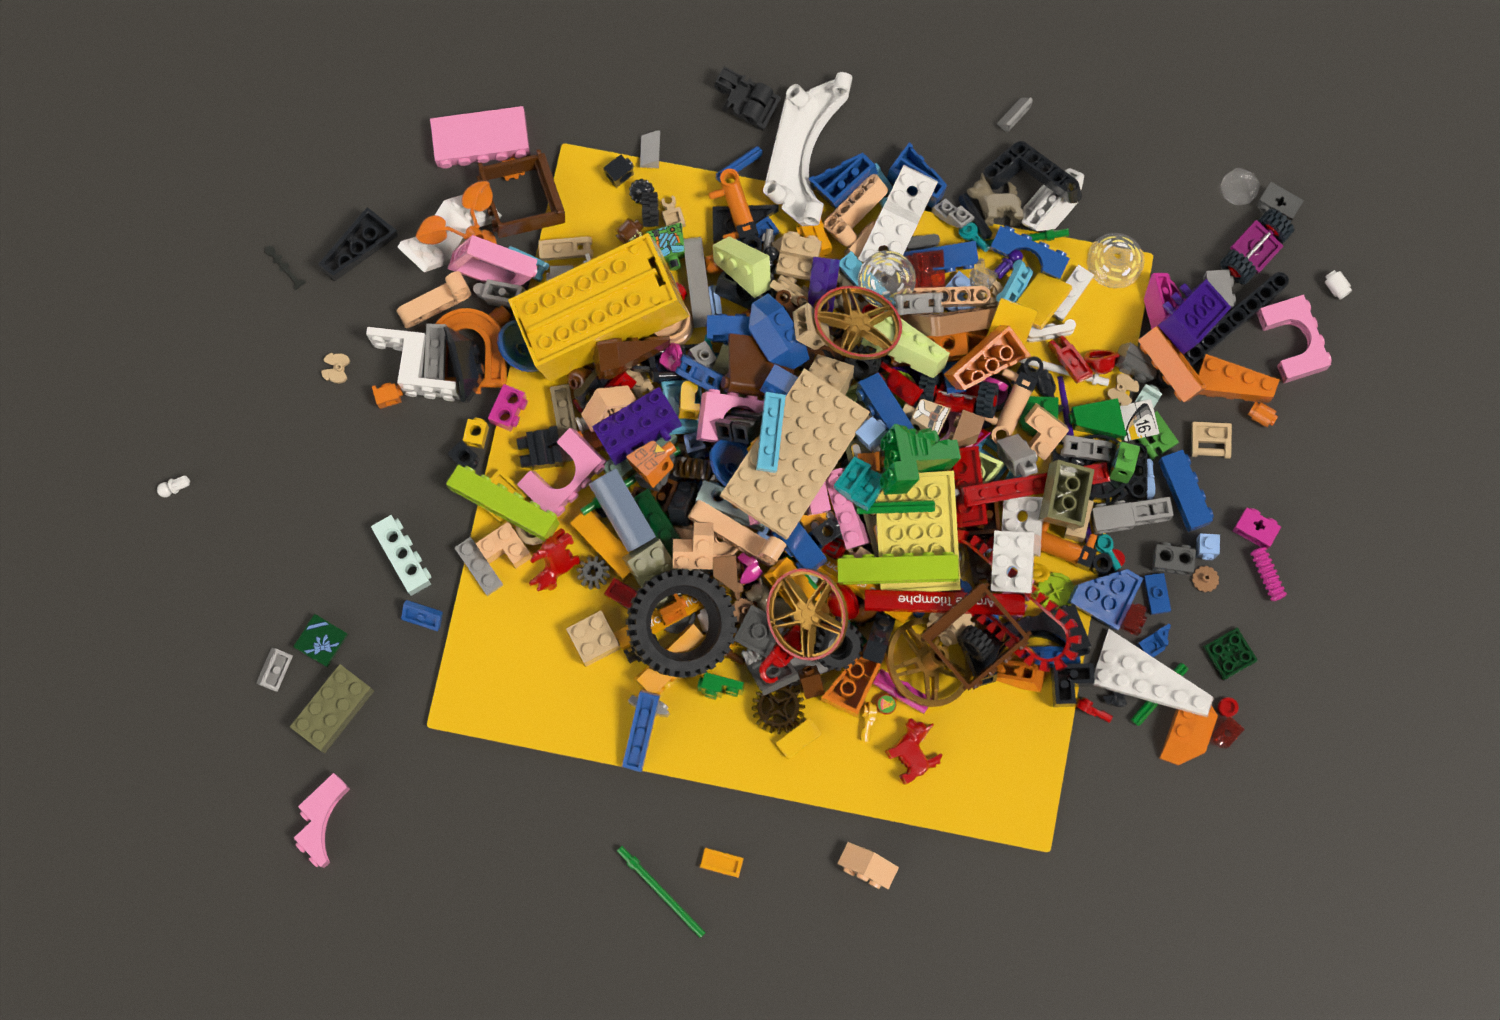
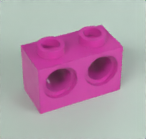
[488,384,528,432]

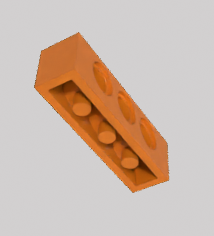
[891,332,970,367]

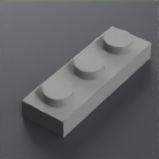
[424,324,447,381]
[455,537,503,596]

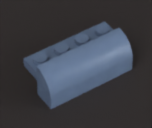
[589,468,656,552]

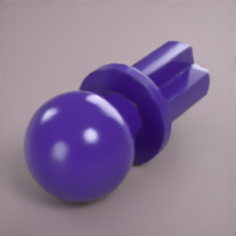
[994,249,1023,279]

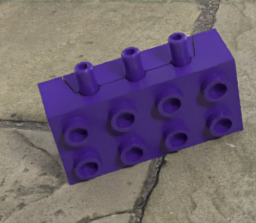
[1158,279,1232,354]
[592,387,682,466]

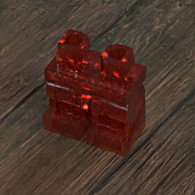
[902,250,946,288]

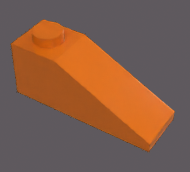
[996,660,1046,692]

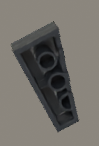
[318,207,398,281]

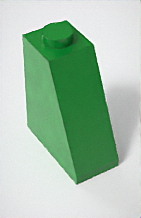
[1068,398,1127,441]

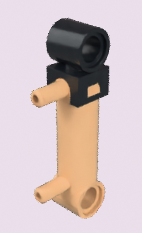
[985,356,1044,444]

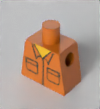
[626,441,677,488]

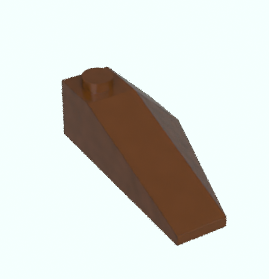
[593,336,670,379]

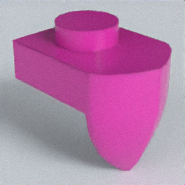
[737,553,763,584]

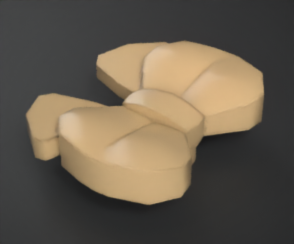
[322,353,350,384]
[1107,373,1139,406]

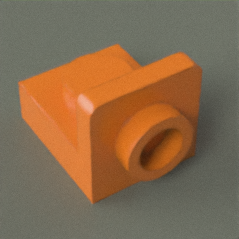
[858,451,885,473]
[659,594,688,626]

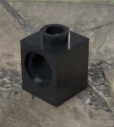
[603,155,634,188]
[448,440,480,469]
[808,518,842,549]

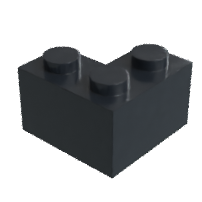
[1051,663,1095,708]

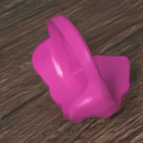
[659,343,682,371]

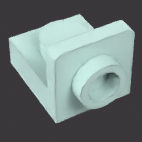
[1134,384,1162,408]

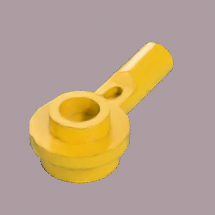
[861,701,877,742]

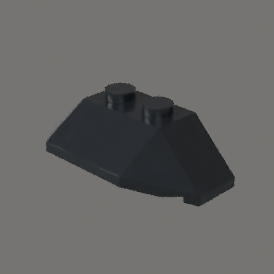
[443,326,485,403]

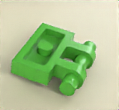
[1135,411,1179,460]

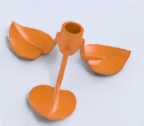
[416,181,497,260]

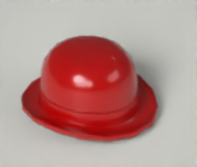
[1083,350,1120,374]
[826,583,860,620]

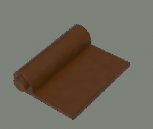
[721,333,795,397]

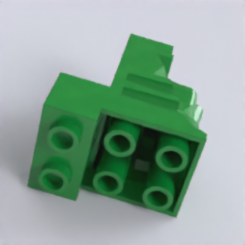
[880,424,961,495]

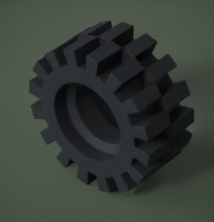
[642,192,659,227]
[844,344,881,381]
[957,625,995,662]

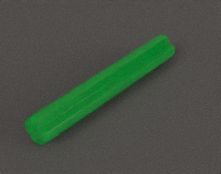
[856,500,935,514]
[1131,663,1188,726]

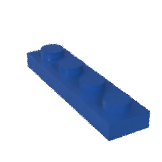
[622,690,660,772]

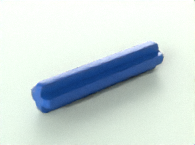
[716,146,763,183]

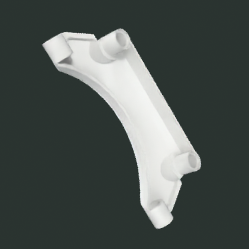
[763,72,853,226]

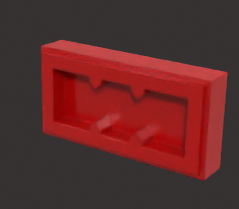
[604,577,636,609]

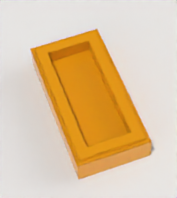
[700,848,744,878]

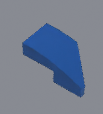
[1136,624,1171,657]

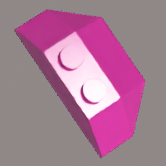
[1144,273,1182,329]

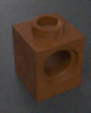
[797,665,825,699]

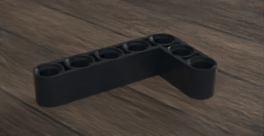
[984,141,1082,204]

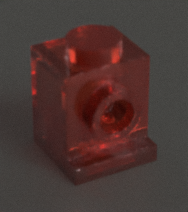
[1120,603,1147,636]
[1211,716,1245,749]

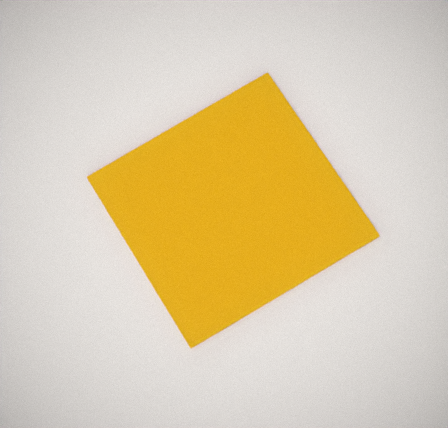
[427,144,1153,852]

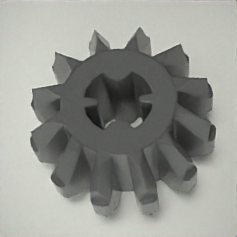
[577,556,610,590]

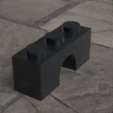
[715,271,777,311]
[863,611,896,664]

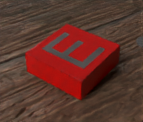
[822,537,846,560]

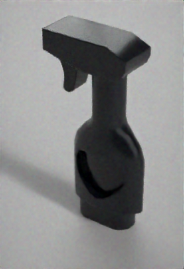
[1036,369,1064,414]

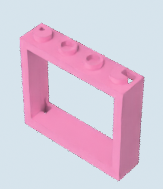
[448,235,537,286]

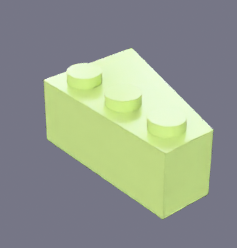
[713,236,771,298]

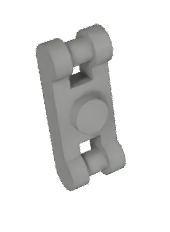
[894,292,944,315]
[1060,435,1112,463]

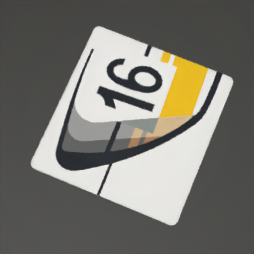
[1120,399,1159,441]

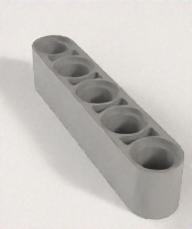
[683,237,712,328]

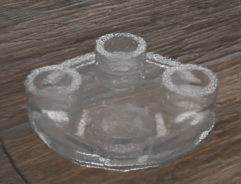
[1221,168,1259,205]

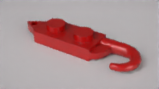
[759,625,808,683]

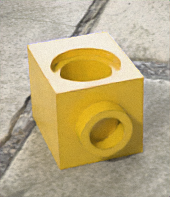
[463,418,489,449]

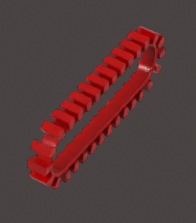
[944,530,1081,672]

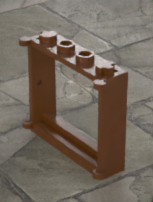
[476,149,565,238]
[920,582,1032,691]

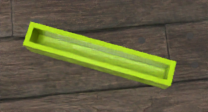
[446,464,560,541]
[837,552,959,585]

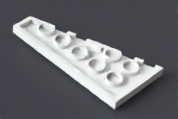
[1093,629,1213,717]

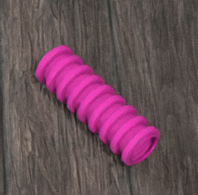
[1250,547,1287,601]

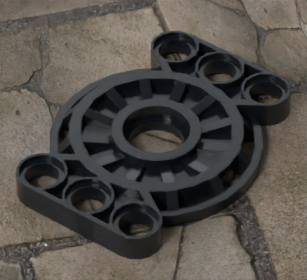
[1051,434,1148,506]

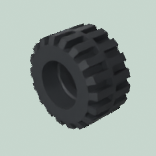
[814,616,863,671]

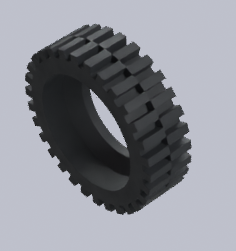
[626,569,737,678]

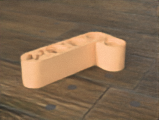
[824,174,888,246]
[397,271,471,328]

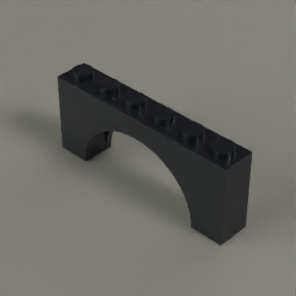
[962,604,1091,687]

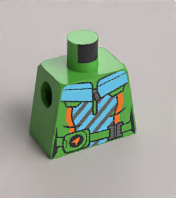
[646,222,685,271]
[1109,442,1140,484]

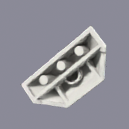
[1022,168,1084,231]

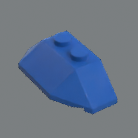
[748,294,809,370]

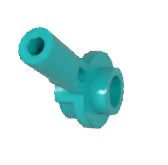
[959,222,990,252]
[1094,534,1122,571]

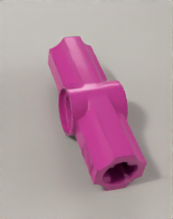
[873,669,932,714]

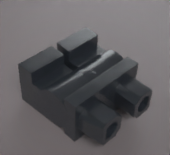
[715,409,763,444]
[517,426,563,470]

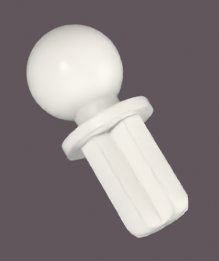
[157,475,190,497]

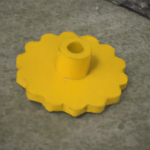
[1033,563,1050,583]

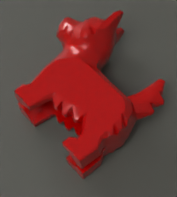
[529,528,580,592]
[885,718,943,785]

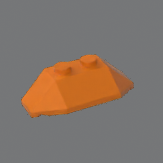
[1159,705,1218,765]

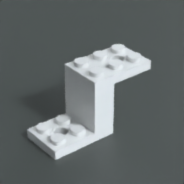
[858,165,938,276]
[398,195,502,272]
[366,327,460,401]
[991,497,1043,593]

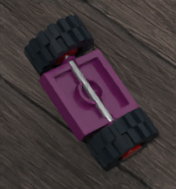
[1220,208,1295,285]

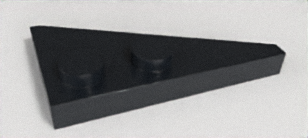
[712,205,779,244]

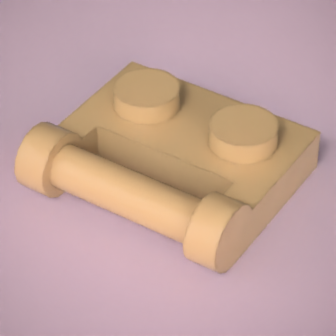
[1191,422,1232,459]

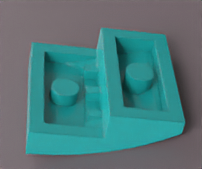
[834,457,883,511]

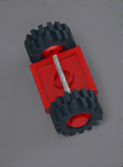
[917,373,999,418]

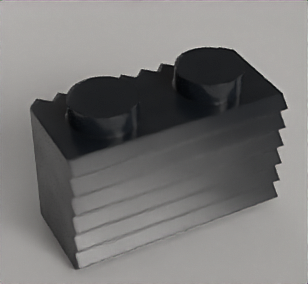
[667,481,698,526]

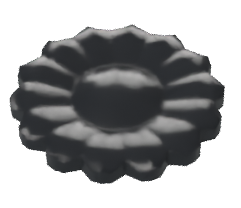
[629,178,655,204]

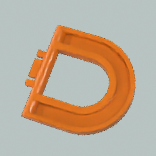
[435,308,507,394]

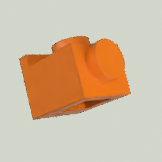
[372,383,403,409]

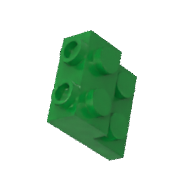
[697,673,744,700]

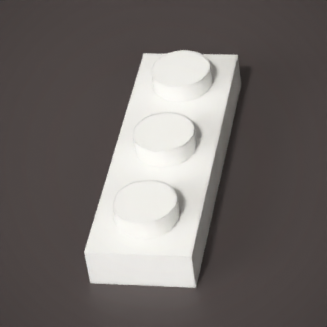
[1053,265,1094,322]

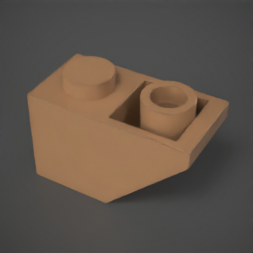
[948,410,985,448]
[713,555,743,600]

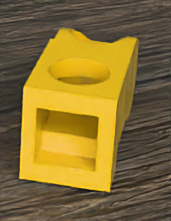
[678,381,700,420]

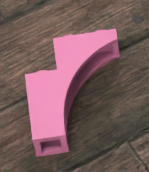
[294,773,350,868]

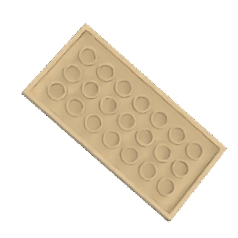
[720,368,870,540]

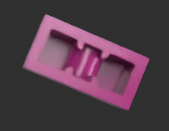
[1232,508,1281,549]

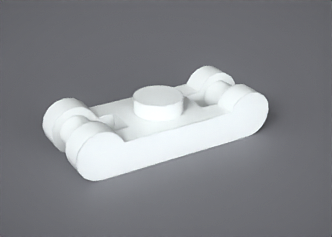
[1027,319,1076,343]

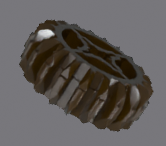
[673,457,720,482]
[752,685,805,735]

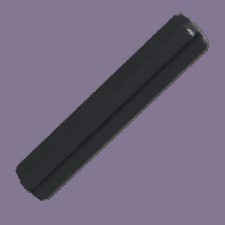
[958,193,992,240]

